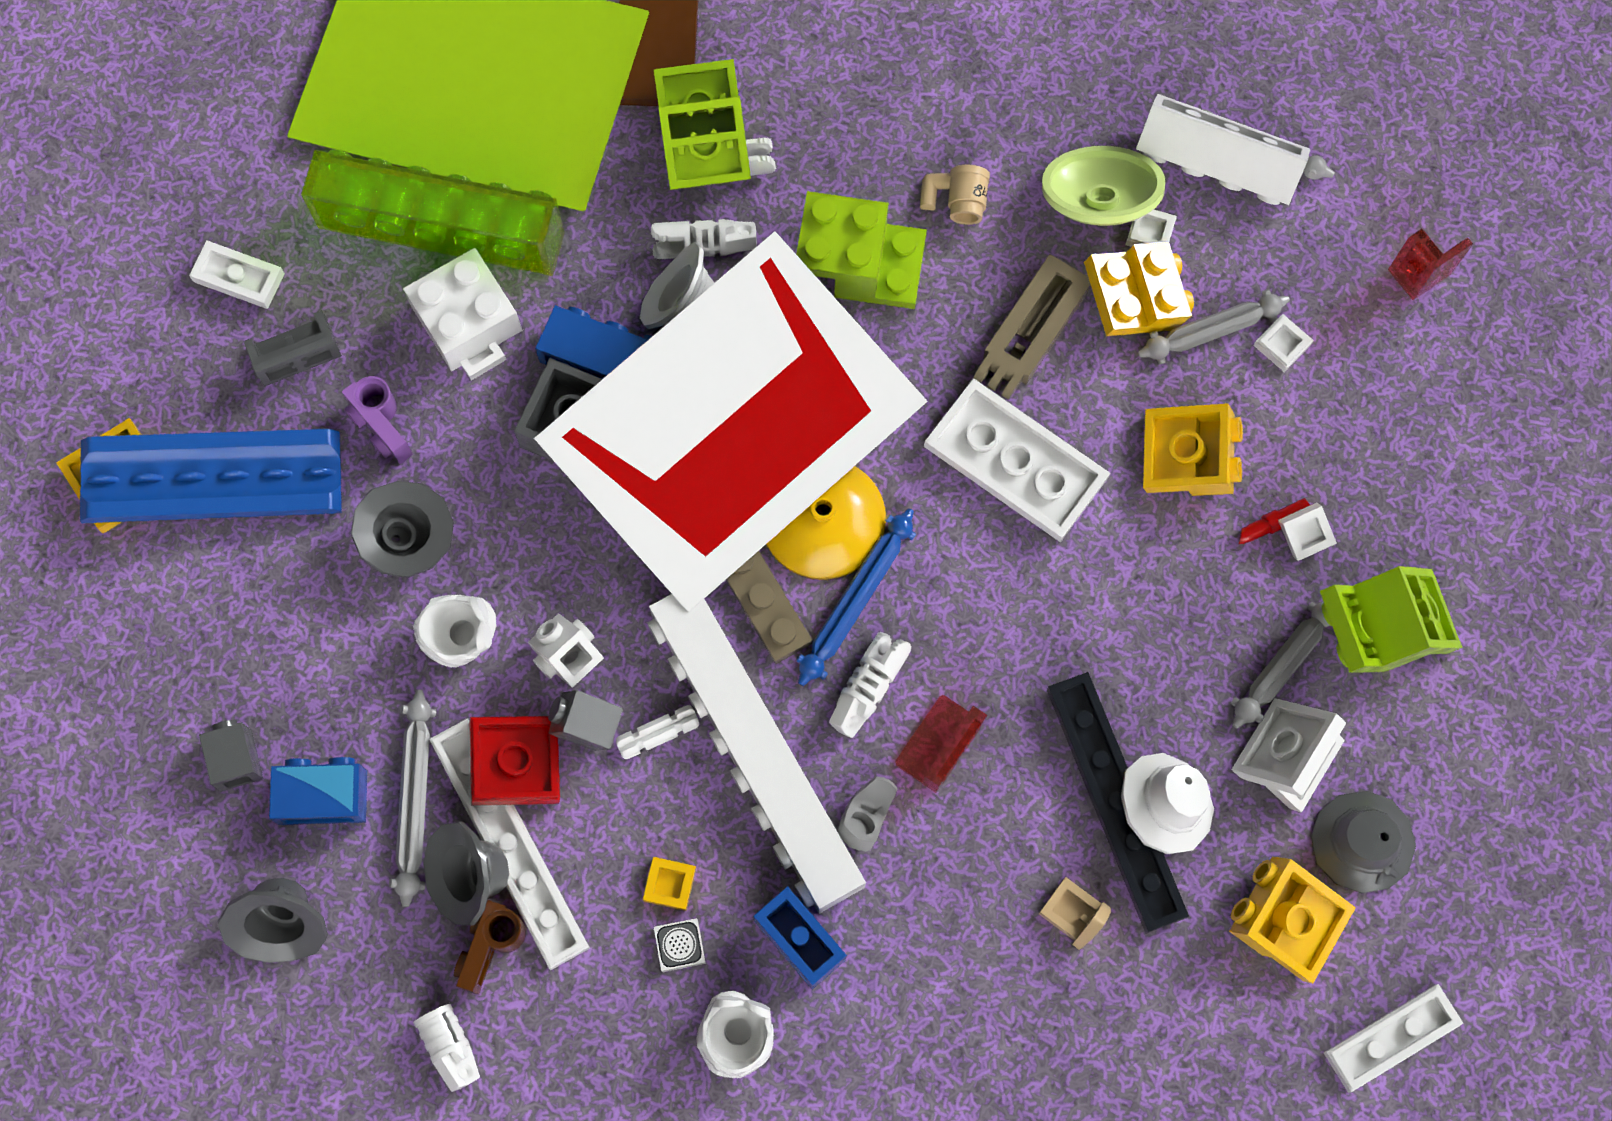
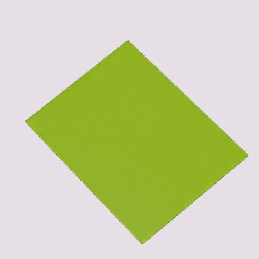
[287,0,649,211]

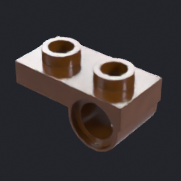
[454,900,526,995]

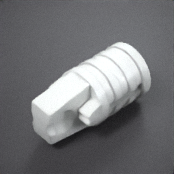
[413,1004,480,1092]

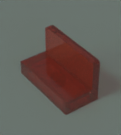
[1388,229,1473,300]
[895,695,988,793]

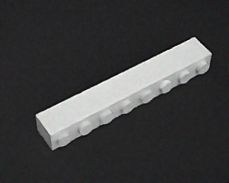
[647,594,866,914]

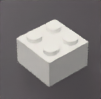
[403,248,523,372]

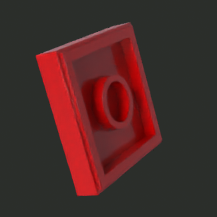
[469,716,560,806]

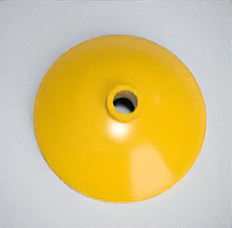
[766,466,886,580]

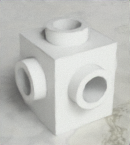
[527,613,604,688]

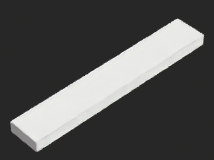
[429,718,590,970]

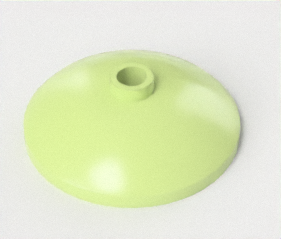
[1042,146,1165,226]

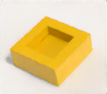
[643,857,696,911]

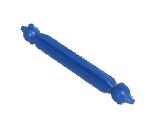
[796,508,916,686]

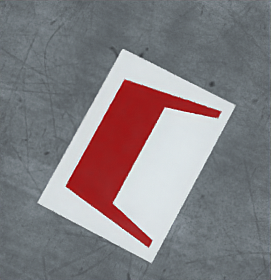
[534,231,928,612]

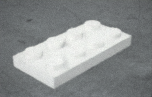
[924,378,1110,542]

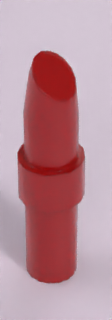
[1238,498,1310,545]

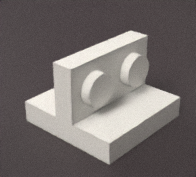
[1231,698,1346,812]

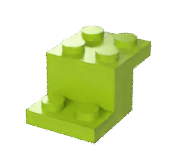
[654,59,751,190]
[796,191,927,309]
[1320,566,1462,673]

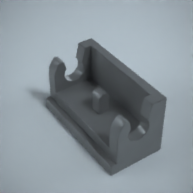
[244,310,342,387]

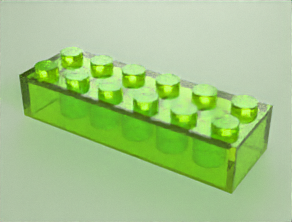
[301,150,565,276]

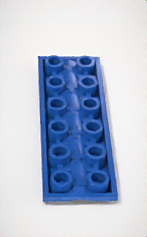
[80,429,342,523]

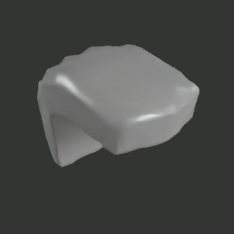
[838,776,898,852]

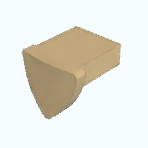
[1039,877,1111,950]

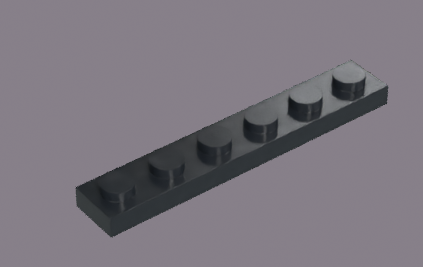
[1047,672,1189,934]

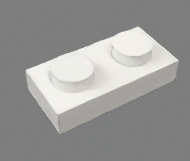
[189,240,285,309]

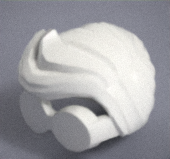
[413,595,496,667]
[696,991,774,1078]

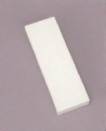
[1324,984,1464,1093]

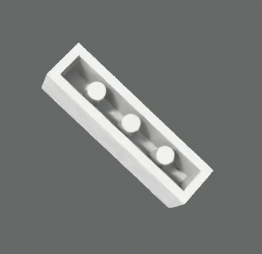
[1136,94,1310,205]

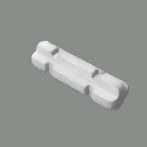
[616,705,699,759]

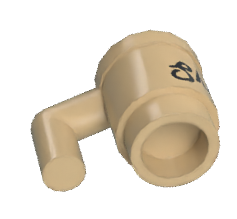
[920,165,990,225]

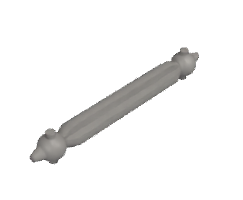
[389,690,436,907]

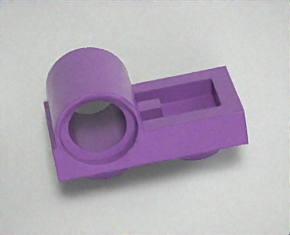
[342,376,413,464]

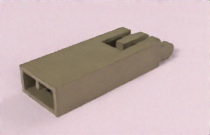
[973,254,1091,400]

